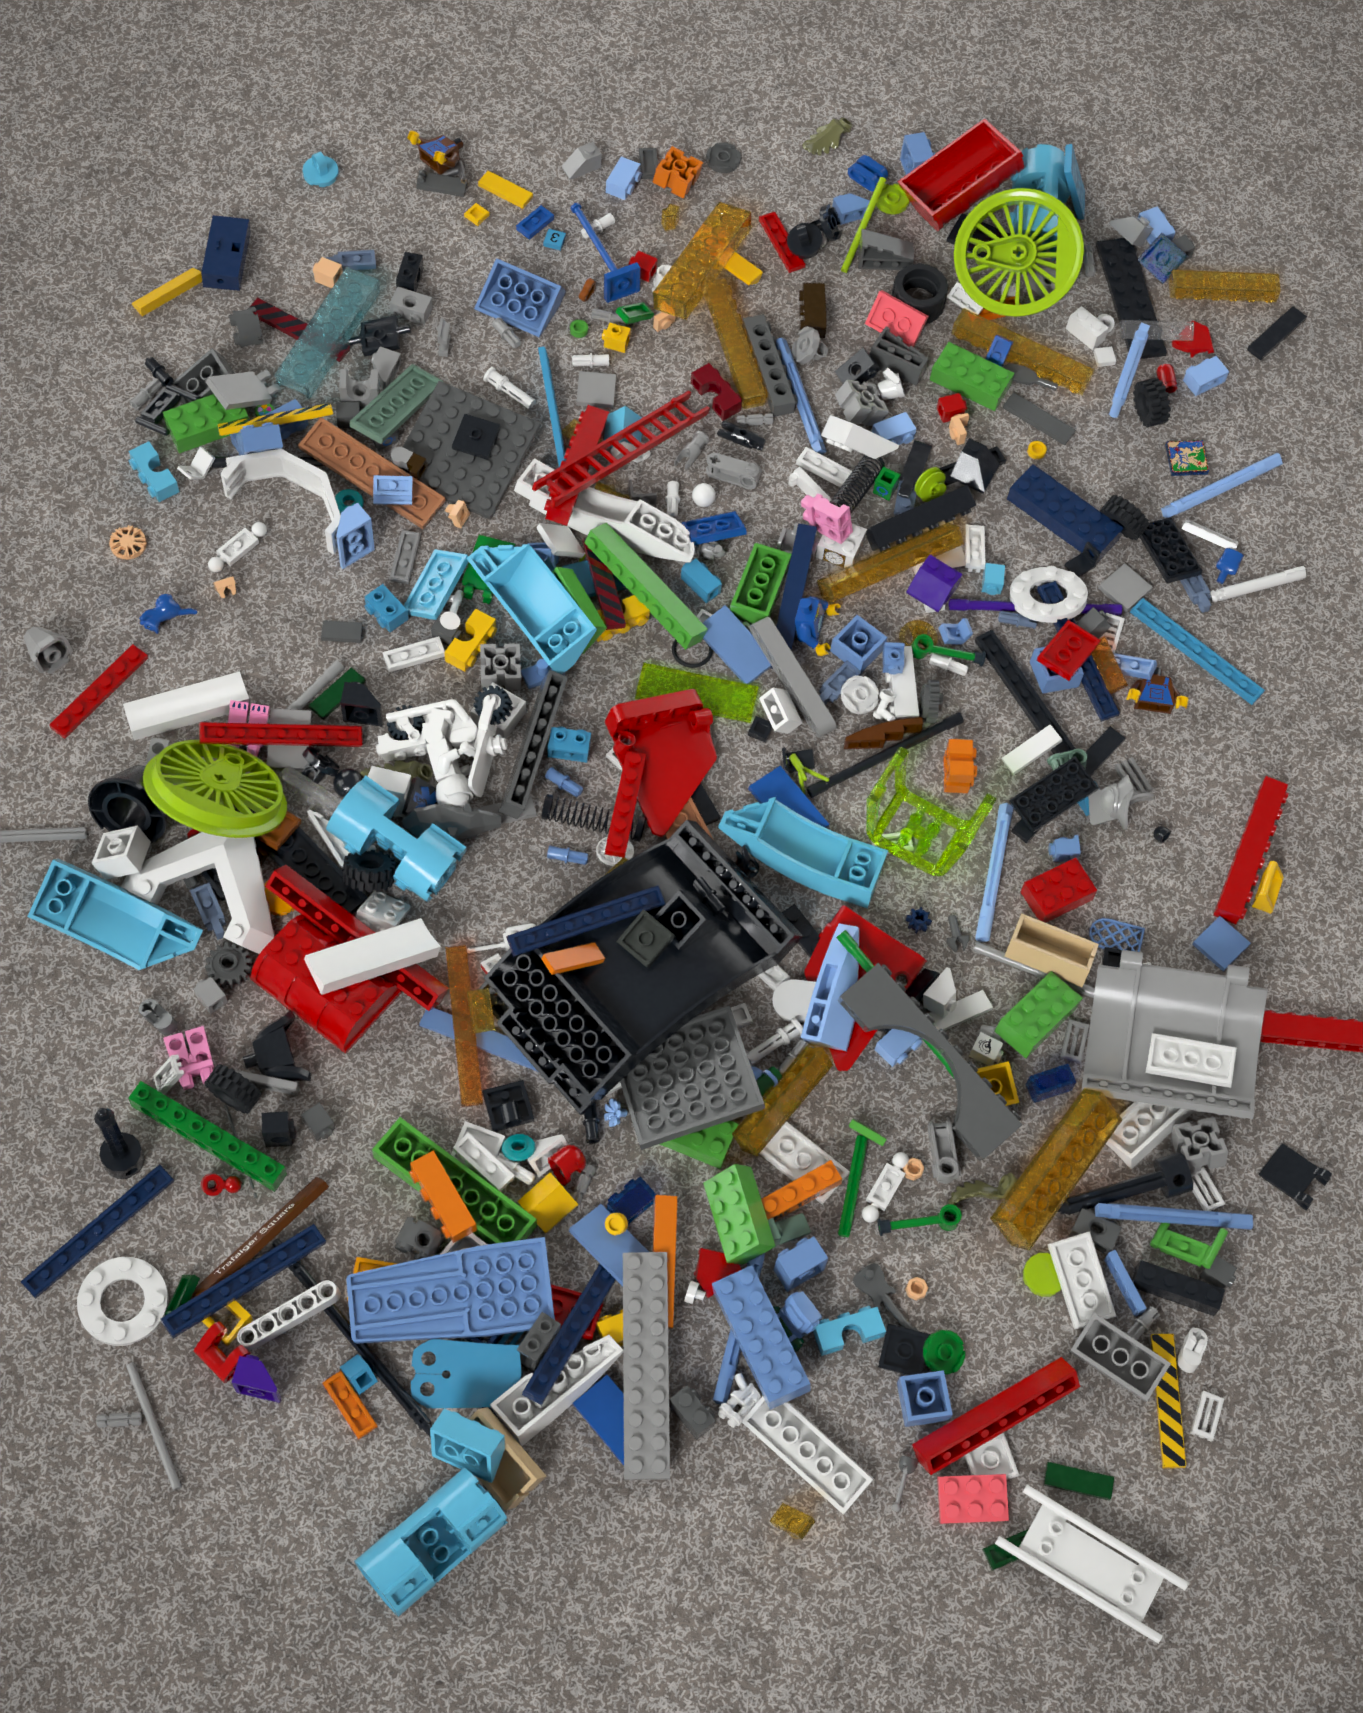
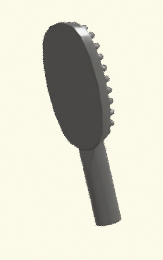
[1003,363,1058,391]

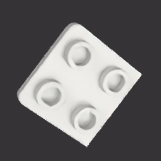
[356,891,411,932]

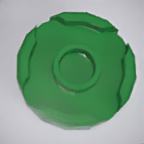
[923,1330,965,1375]

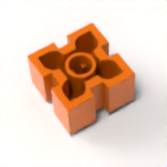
[653,146,703,199]
[943,739,977,793]

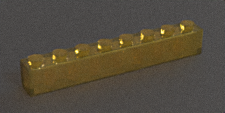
[703,278,768,409]
[951,308,1095,395]
[817,522,964,603]

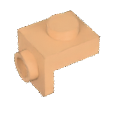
[653,300,676,332]
[949,413,969,445]

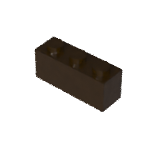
[798,283,827,338]

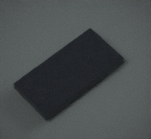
[1140,517,1203,584]
[1009,756,1099,834]

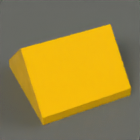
[976,1061,1020,1106]
[518,1173,579,1234]

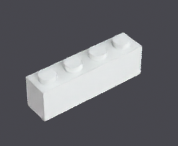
[885,646,919,720]

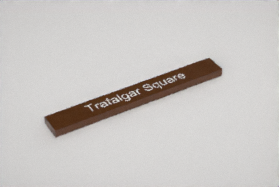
[191,1177,329,1299]

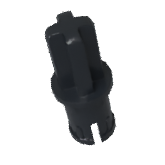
[145,357,174,387]
[693,877,726,915]
[583,1102,600,1144]

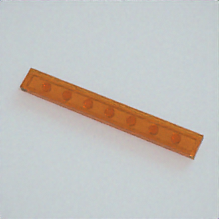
[445,945,483,1107]

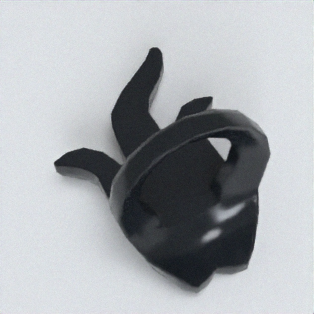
[735,845,759,878]

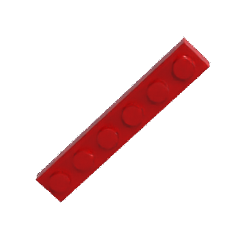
[49,644,148,739]
[605,751,646,858]

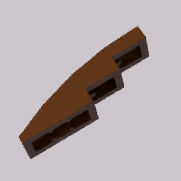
[843,717,923,749]

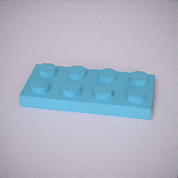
[404,549,469,620]

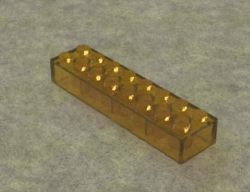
[653,202,752,320]
[990,1088,1122,1251]

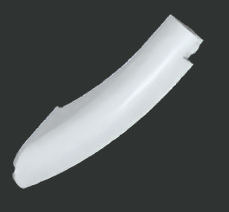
[514,458,695,562]

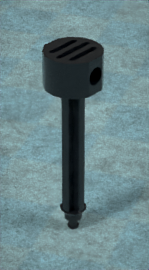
[94,1108,145,1179]
[1049,1152,1193,1215]

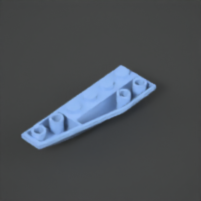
[801,923,859,1052]

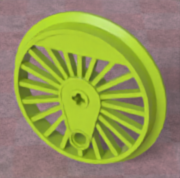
[954,188,1084,317]
[143,740,287,838]

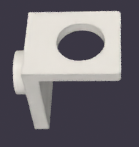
[177,447,215,480]

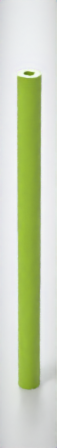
[841,177,886,273]

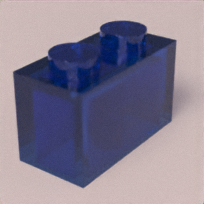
[1025,1063,1076,1103]
[607,1176,657,1225]

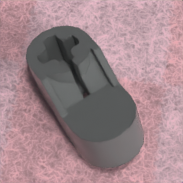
[138,999,178,1035]

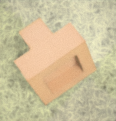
[445,500,470,528]
[213,576,236,598]

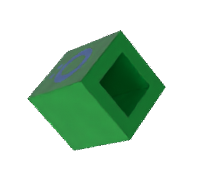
[873,467,900,501]

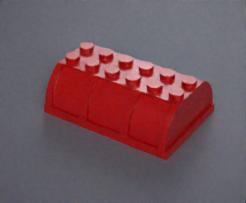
[897,118,1024,232]
[250,914,401,1054]

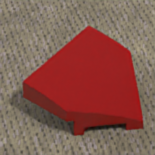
[1172,320,1214,357]
[694,1248,742,1298]

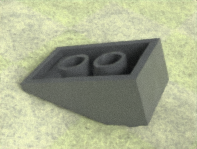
[173,348,235,405]

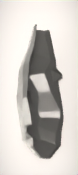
[402,804,501,840]

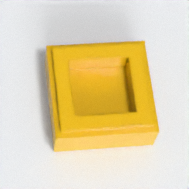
[464,203,490,226]

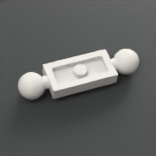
[208,522,267,572]
[862,1152,909,1223]

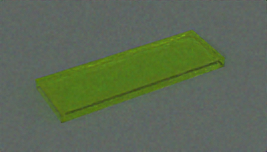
[635,662,759,723]

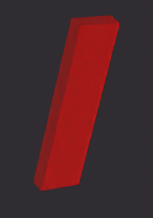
[759,211,806,273]

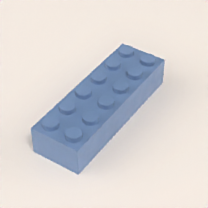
[712,1265,811,1410]

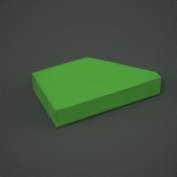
[849,1118,887,1146]

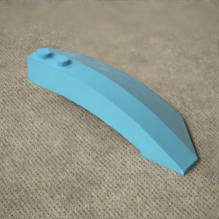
[466,544,597,674]
[718,797,888,908]
[27,859,203,971]

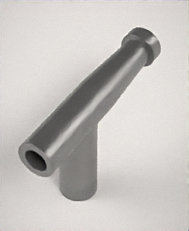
[443,160,468,184]

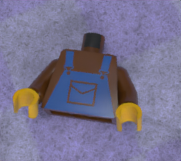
[407,131,463,175]
[1126,667,1189,714]

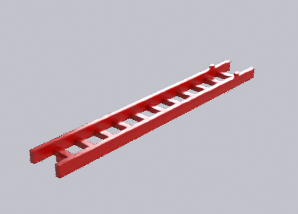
[532,390,710,508]

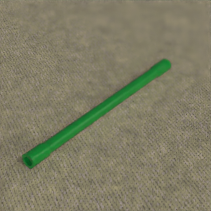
[836,930,954,1078]

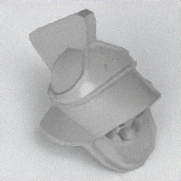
[1088,774,1155,830]

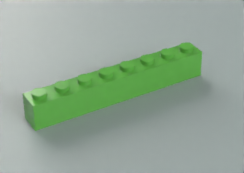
[584,522,708,650]

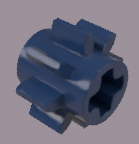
[906,907,932,934]

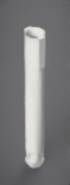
[1209,566,1306,602]

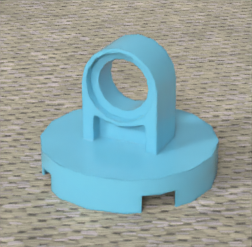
[303,151,339,187]

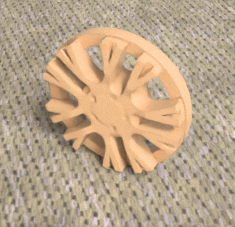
[109,525,147,560]

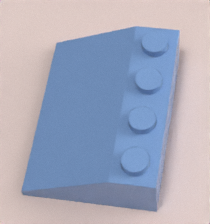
[474,258,566,338]

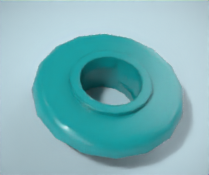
[335,489,364,513]
[502,1134,536,1161]

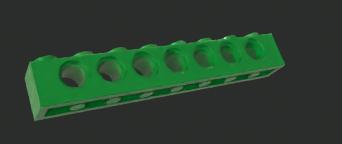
[128,1081,287,1192]

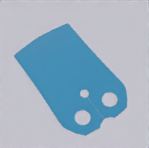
[411,1339,521,1409]

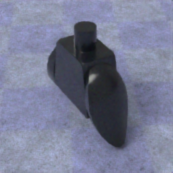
[243,1010,311,1082]

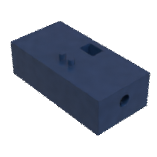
[201,215,251,291]

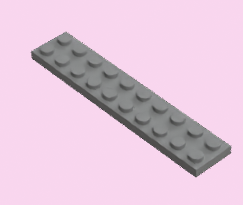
[623,1252,670,1480]

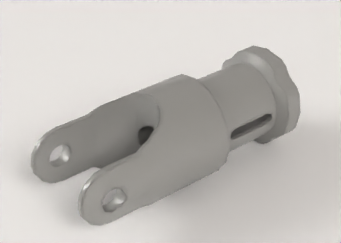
[674,430,709,470]

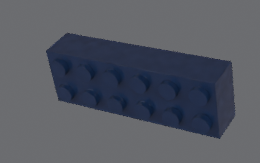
[1007,464,1123,563]

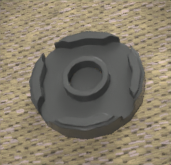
[706,143,741,173]

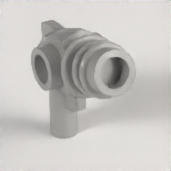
[694,541,726,560]

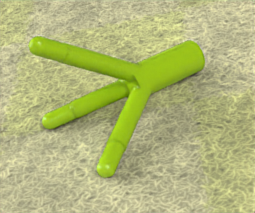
[789,754,829,794]

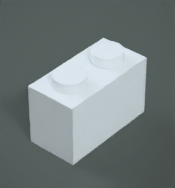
[1066,306,1109,350]
[759,687,802,734]

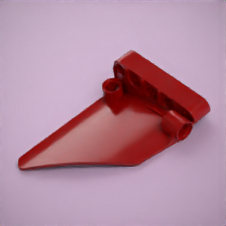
[605,689,717,837]
[804,905,927,1071]

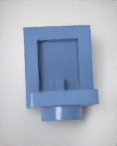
[938,618,973,645]

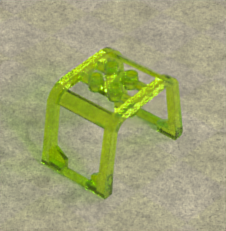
[866,747,996,877]

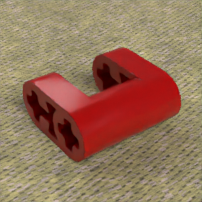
[194,1321,250,1383]

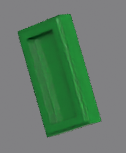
[616,302,654,324]

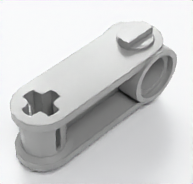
[706,453,762,490]
[927,1120,961,1184]

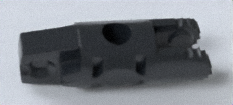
[717,421,766,451]

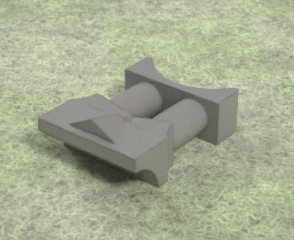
[436,318,451,357]

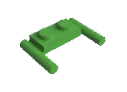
[1150,1223,1228,1269]

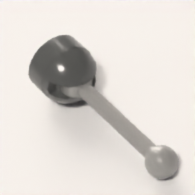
[892,1456,918,1512]

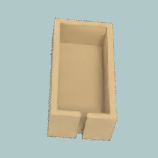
[1004,913,1099,987]
[469,1407,546,1511]

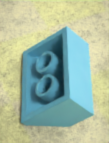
[430,1408,505,1483]

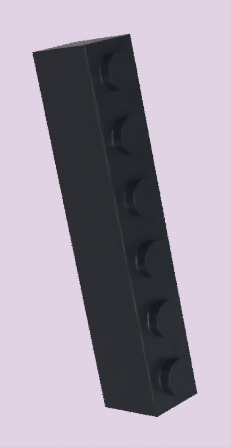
[866,485,976,552]

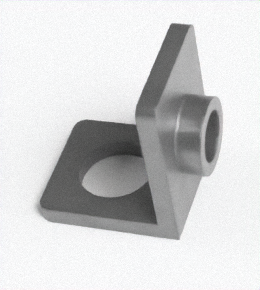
[628,479,657,505]

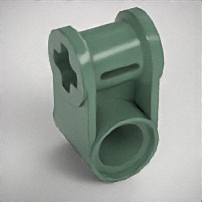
[1047,749,1087,771]

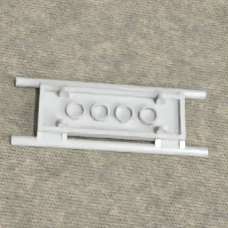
[995,1485,1189,1644]

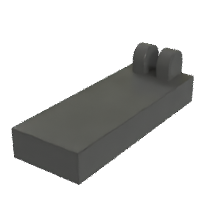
[416,170,468,197]

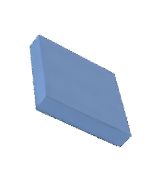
[1192,916,1251,971]

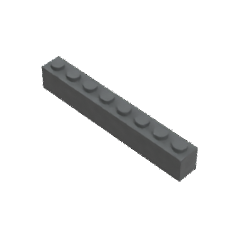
[499,670,568,819]

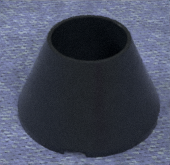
[88,765,167,844]

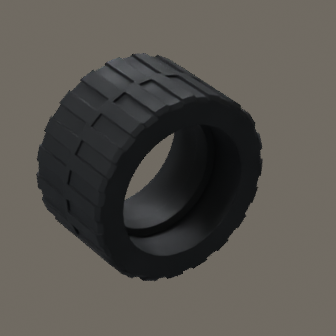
[892,263,949,324]

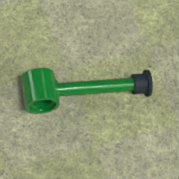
[910,634,986,667]
[877,1204,962,1236]

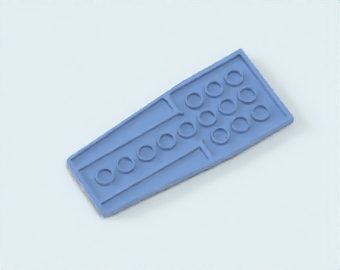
[346,1237,555,1343]

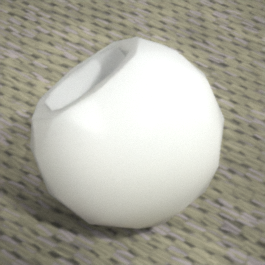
[692,483,716,507]

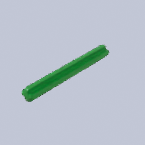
[838,1135,868,1238]

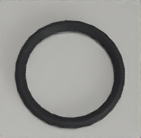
[672,639,713,668]

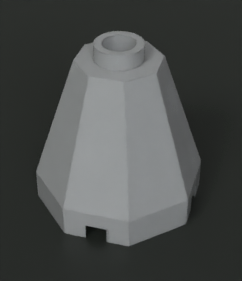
[24,626,73,674]

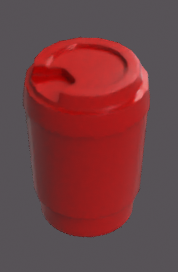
[1156,364,1177,393]

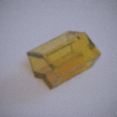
[661,204,680,231]

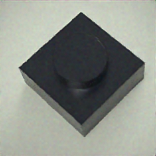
[748,716,773,743]

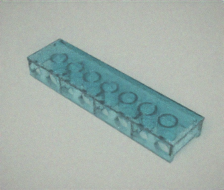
[275,267,380,399]

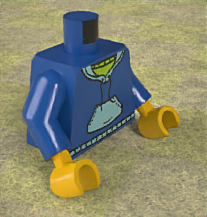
[795,596,841,656]

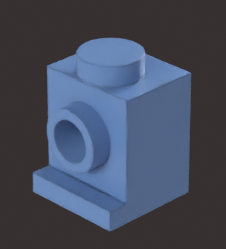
[883,642,905,675]
[1048,835,1081,862]

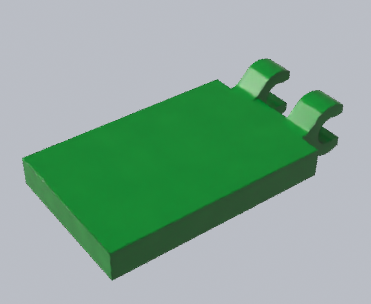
[462,535,516,604]

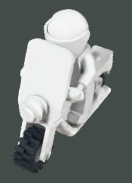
[376,685,513,808]

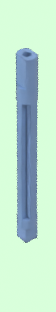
[776,338,827,455]
[1095,1203,1253,1230]
[713,1253,765,1405]

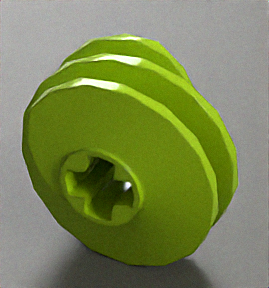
[915,467,946,502]

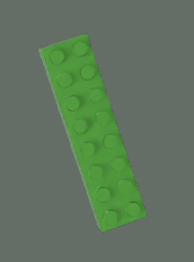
[372,1117,537,1245]

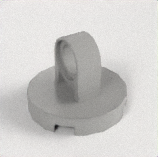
[791,327,828,364]

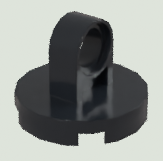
[811,204,842,241]
[787,223,823,259]
[301,746,340,786]

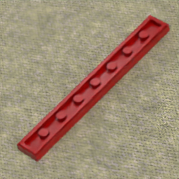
[199,722,363,747]

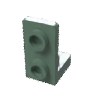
[768,1213,811,1246]

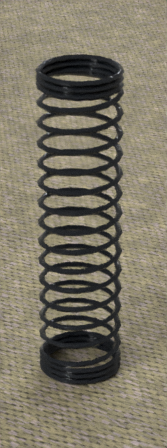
[830,455,885,515]
[541,794,646,842]

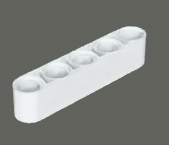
[237,1280,341,1350]

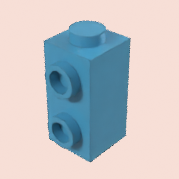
[681,558,722,604]

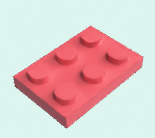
[865,290,929,347]
[937,1474,1009,1524]

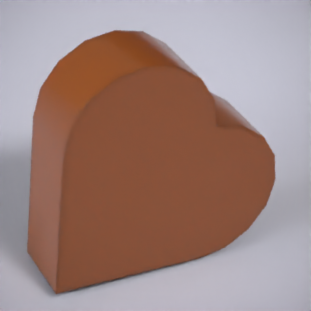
[579,278,596,302]

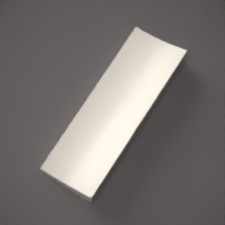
[123,671,251,740]
[304,918,441,995]
[1099,1102,1195,1169]
[742,1396,874,1515]

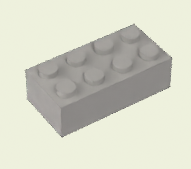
[1070,1313,1171,1403]

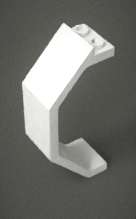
[221,449,341,554]

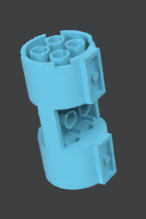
[1010,144,1070,261]
[326,775,467,902]
[354,1468,508,1617]

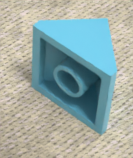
[604,406,642,448]

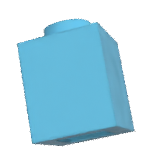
[982,563,1005,595]

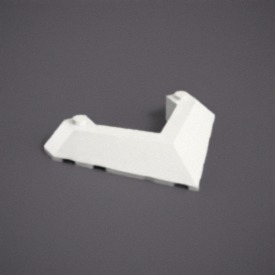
[121,832,275,954]

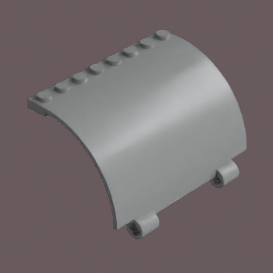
[1081,950,1268,1119]

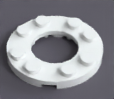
[1010,566,1088,623]
[77,1257,168,1346]

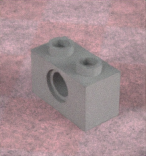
[389,287,433,325]

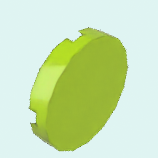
[876,184,909,215]
[1023,1253,1061,1297]

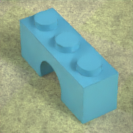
[128,441,179,502]
[813,1306,886,1356]

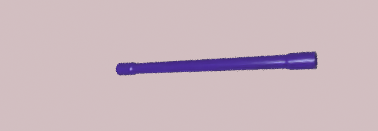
[948,599,1122,616]

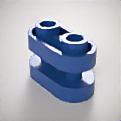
[848,155,888,192]

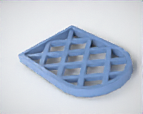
[1089,918,1145,952]

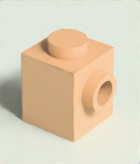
[313,257,343,290]

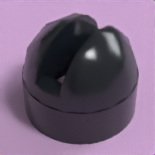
[1153,826,1171,844]

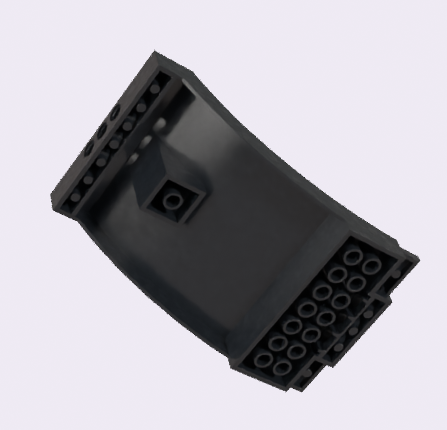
[475,820,804,1115]

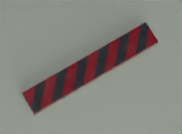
[249,297,350,362]
[582,537,626,630]

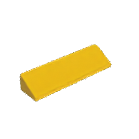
[694,234,763,285]
[132,268,202,316]

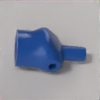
[1216,548,1244,584]

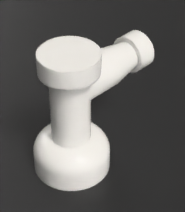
[873,689,896,722]

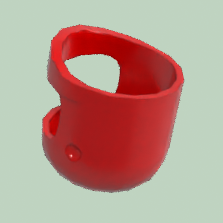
[548,1145,586,1186]

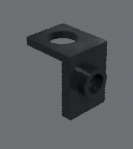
[1064,542,1100,577]
[782,747,815,773]

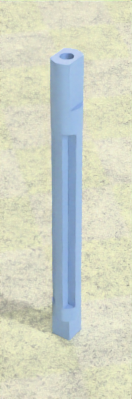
[1109,323,1150,418]
[1161,453,1283,518]
[975,803,1013,942]

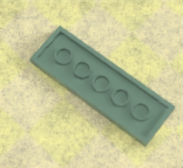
[350,364,443,444]

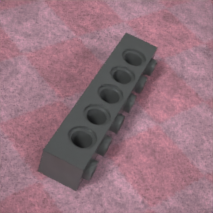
[742,314,797,417]

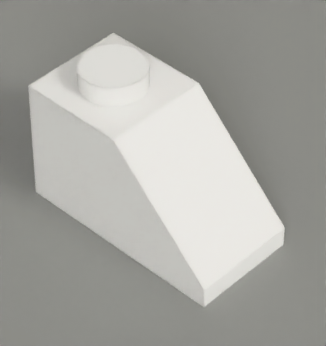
[923,967,957,1018]

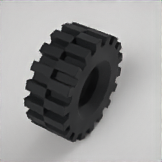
[1133,378,1171,428]
[1100,495,1150,540]
[342,850,396,892]
[204,1064,262,1114]

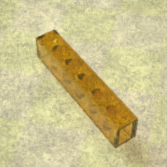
[1168,270,1281,303]
[732,1043,833,1156]

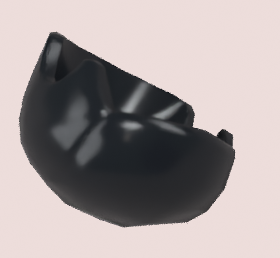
[333,768,364,797]

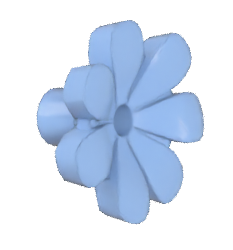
[604,1098,627,1127]

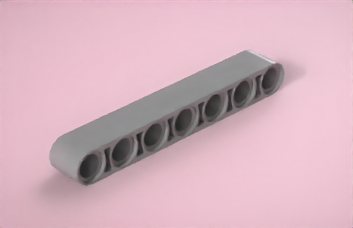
[750,617,836,738]

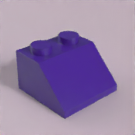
[906,555,962,613]
[232,1355,281,1403]

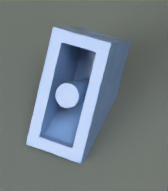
[832,193,873,225]

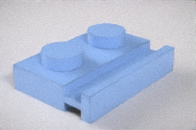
[373,475,413,505]

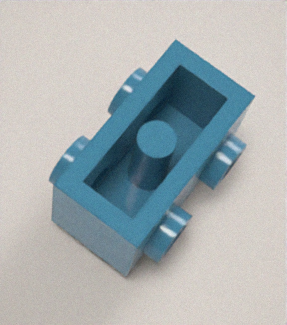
[364,584,408,632]
[548,727,591,763]

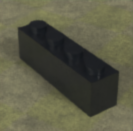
[1132,1260,1225,1316]

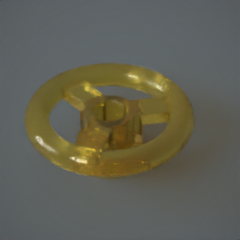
[899,620,938,650]

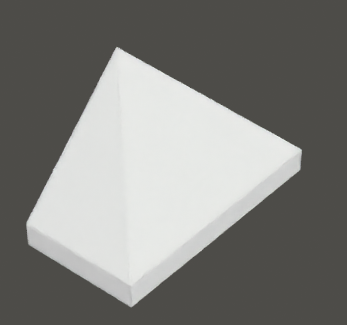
[528,1134,568,1177]

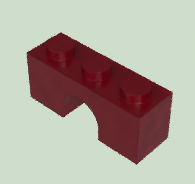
[690,363,742,421]

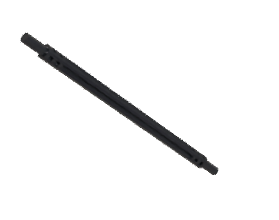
[272,1238,432,1439]

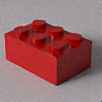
[1020,858,1097,923]

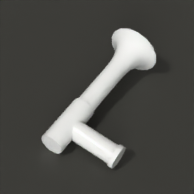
[440,590,464,630]

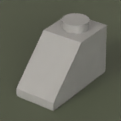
[562,142,602,180]
[1109,216,1153,247]
[371,347,401,390]

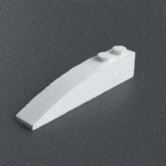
[490,1335,624,1446]

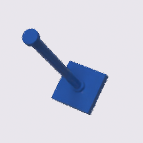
[570,203,640,303]

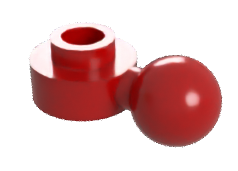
[201,1173,242,1196]

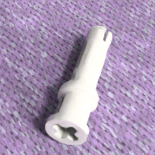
[483,367,536,410]
[747,1018,803,1066]

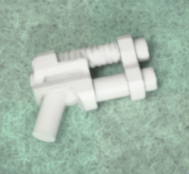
[718,1373,762,1428]

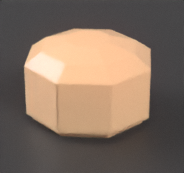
[902,1158,924,1181]
[905,1277,928,1301]

